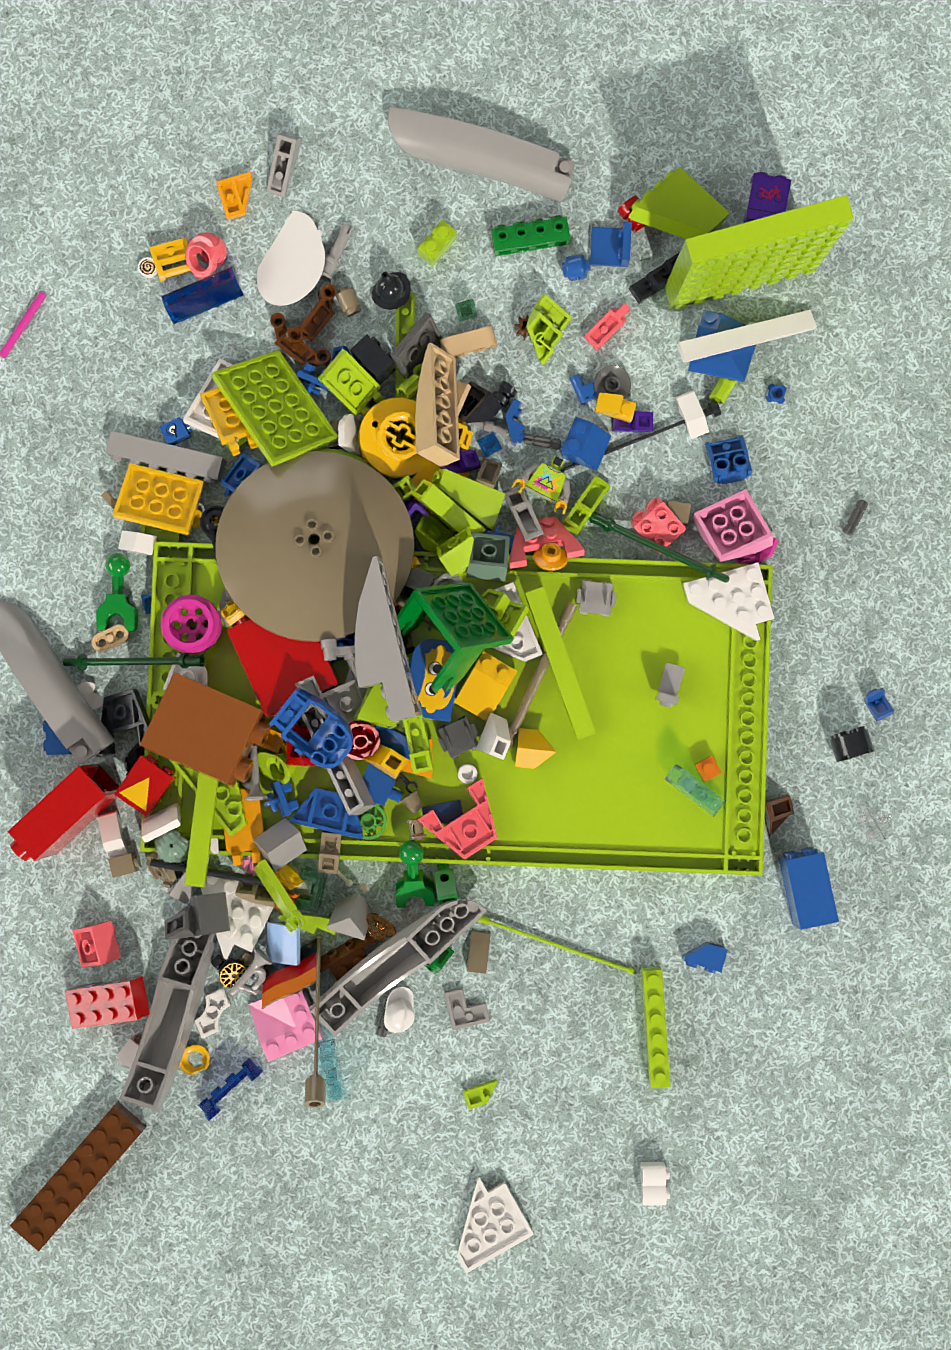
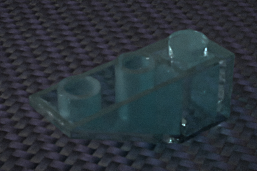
[664,764,725,817]
[318,1039,347,1102]

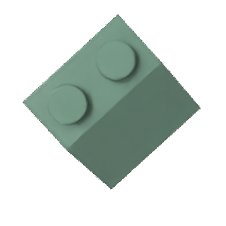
[466,532,510,582]

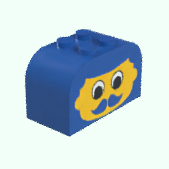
[408,639,457,722]

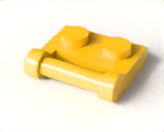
[149,237,192,282]

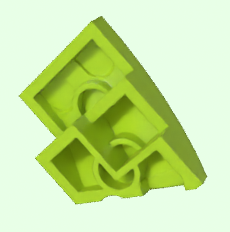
[526,293,572,365]
[481,588,529,637]

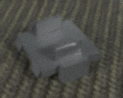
[438,716,479,759]

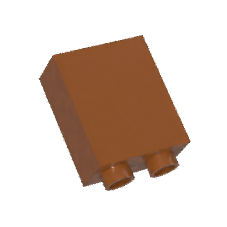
[140,672,271,788]

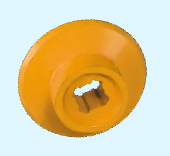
[533,543,568,571]

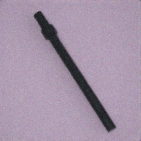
[150,858,263,885]

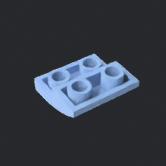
[267,921,300,965]

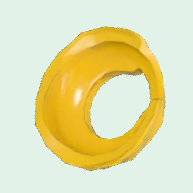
[179,1044,210,1075]

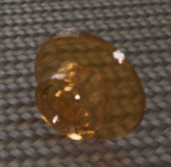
[366,913,396,940]

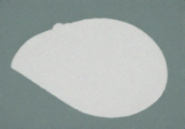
[257,211,325,306]

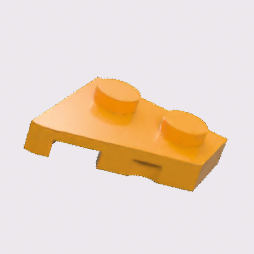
[216,171,253,220]

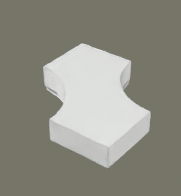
[194,987,231,1038]

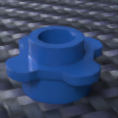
[766,384,786,404]

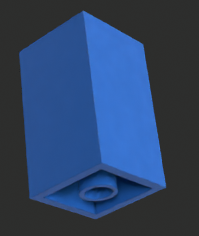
[778,847,839,930]

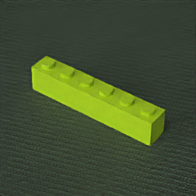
[640,966,671,1089]

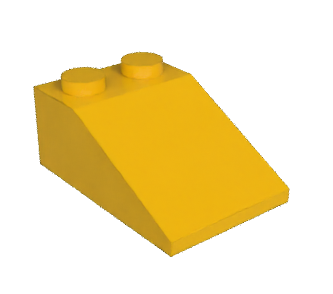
[454,652,517,722]

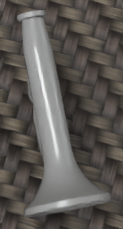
[242,746,268,801]
[227,948,272,999]

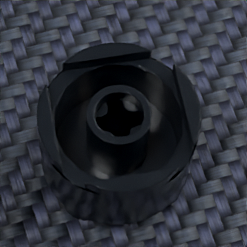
[830,726,875,762]

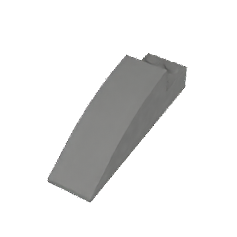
[355,556,421,722]

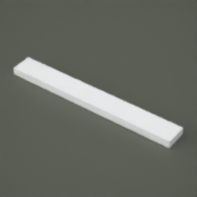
[677,310,817,363]

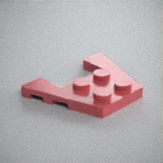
[509,516,585,569]
[417,778,497,859]

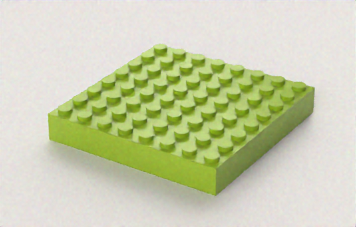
[665,195,854,311]

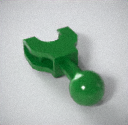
[96,553,138,632]
[395,840,434,908]

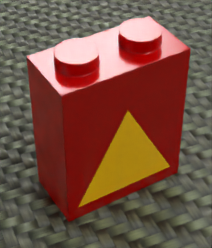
[114,754,177,817]

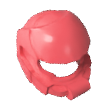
[186,232,227,280]

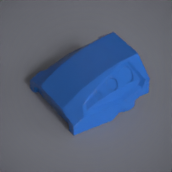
[705,435,752,484]

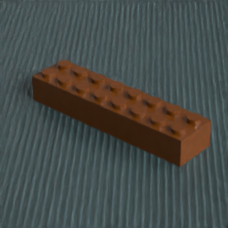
[10,1101,147,1252]

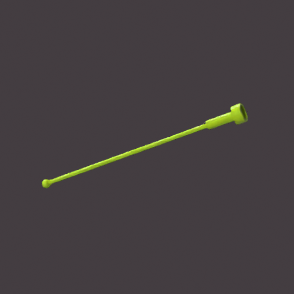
[477,915,634,975]

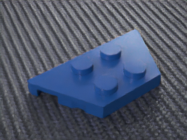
[289,788,364,839]

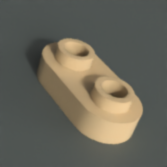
[92,625,130,652]

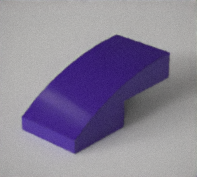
[612,411,653,432]
[440,450,481,474]

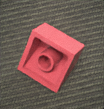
[72,921,121,967]

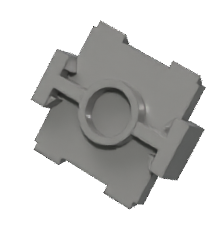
[576,579,616,617]

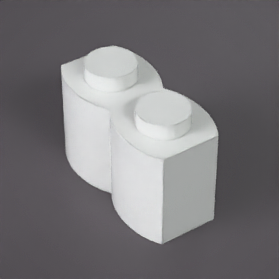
[641,1162,670,1205]

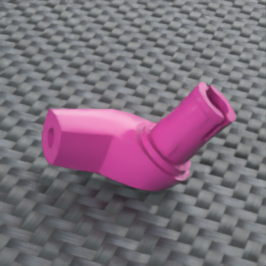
[736,537,779,564]

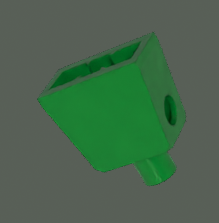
[434,863,459,905]

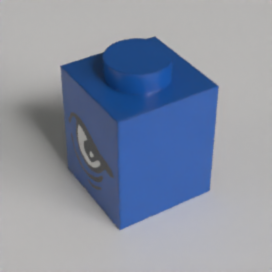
[159,417,192,446]

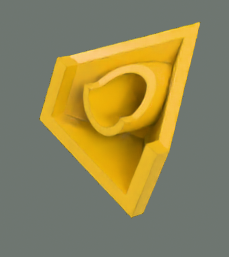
[515,728,556,769]

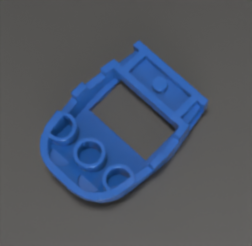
[269,687,353,768]

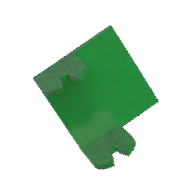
[397,582,515,694]

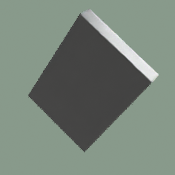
[390,312,443,380]

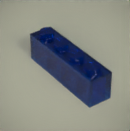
[161,267,244,324]

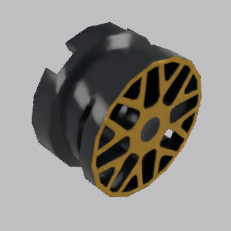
[218,957,246,988]

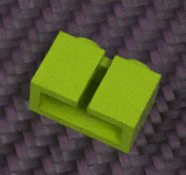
[417,220,457,267]

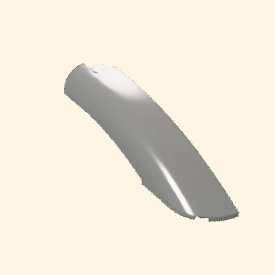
[0,601,115,764]
[309,899,487,1037]
[119,933,217,1112]

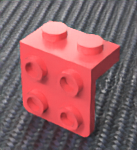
[630,497,686,553]

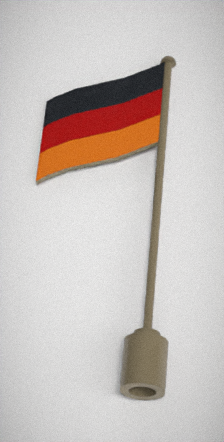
[261,935,326,1108]

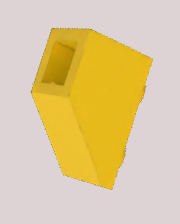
[363,744,408,779]

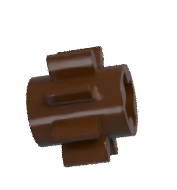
[514,315,529,341]

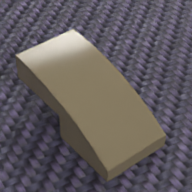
[318,830,342,874]
[235,881,276,907]

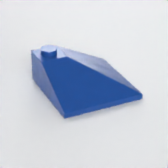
[688,310,756,382]

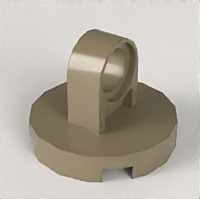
[146,852,184,888]

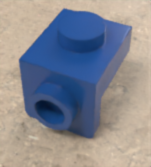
[865,688,894,722]

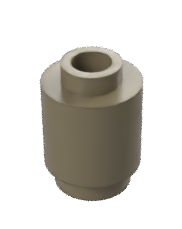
[336,286,361,317]

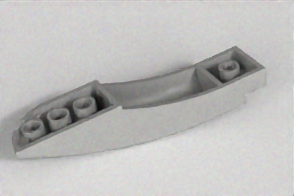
[388,107,575,202]

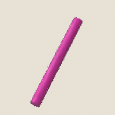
[0,291,46,359]

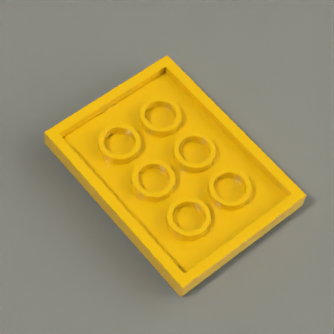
[113,463,205,535]

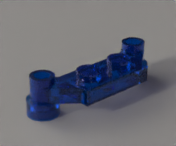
[198,1058,263,1121]

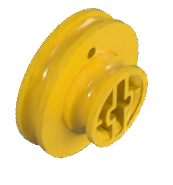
[358,397,430,478]

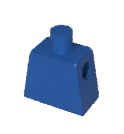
[363,763,404,806]

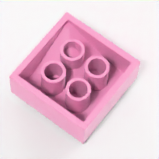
[694,489,773,562]
[248,989,324,1062]

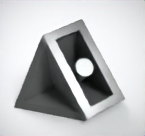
[165,903,195,940]

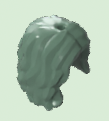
[155,827,190,863]

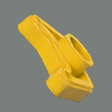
[220,600,245,625]

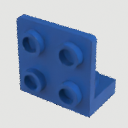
[590,222,632,267]

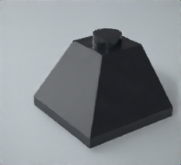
[458,381,503,423]

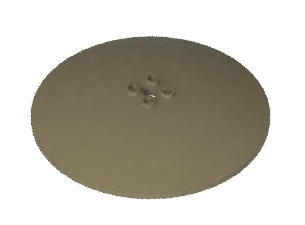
[216,451,414,642]

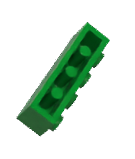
[491,215,571,257]

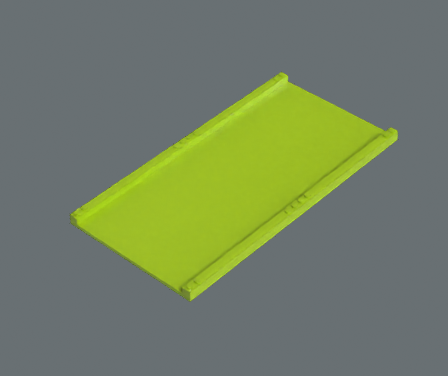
[140,542,773,876]

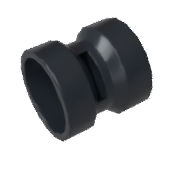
[492,381,517,408]

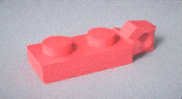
[584,303,630,351]

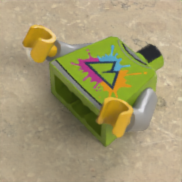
[512,456,571,514]

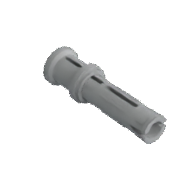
[320,224,354,282]

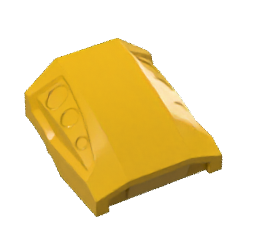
[269,863,306,891]

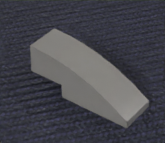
[505,488,544,541]

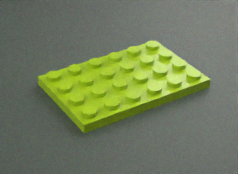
[212,349,338,466]

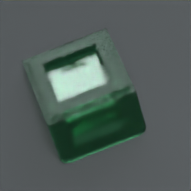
[455,299,477,322]

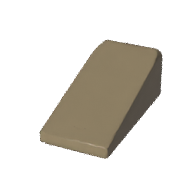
[467,931,491,974]

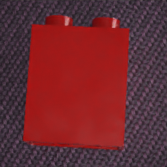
[227,615,342,717]
[7,764,119,861]

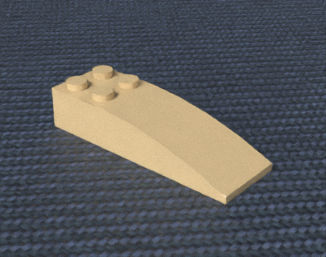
[415,343,460,467]

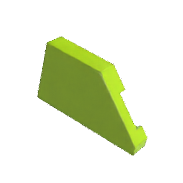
[463,1079,497,1109]

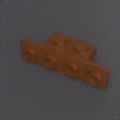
[320,927,379,981]

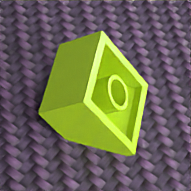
[436,526,474,577]

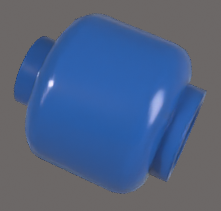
[562,254,591,281]

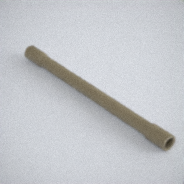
[508,602,577,747]

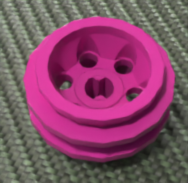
[161,594,222,654]

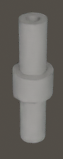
[471,421,508,436]

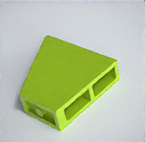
[629,167,730,239]

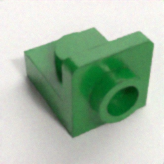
[424,947,454,973]

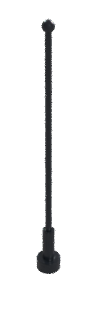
[560,401,721,472]

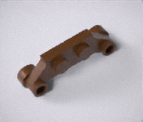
[284,284,336,343]
[270,313,331,367]

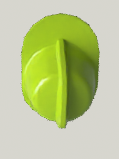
[258,752,297,784]

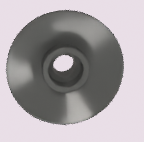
[594,365,631,399]

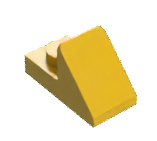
[594,393,636,422]

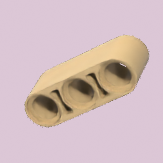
[440,326,498,358]

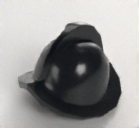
[372,271,411,310]

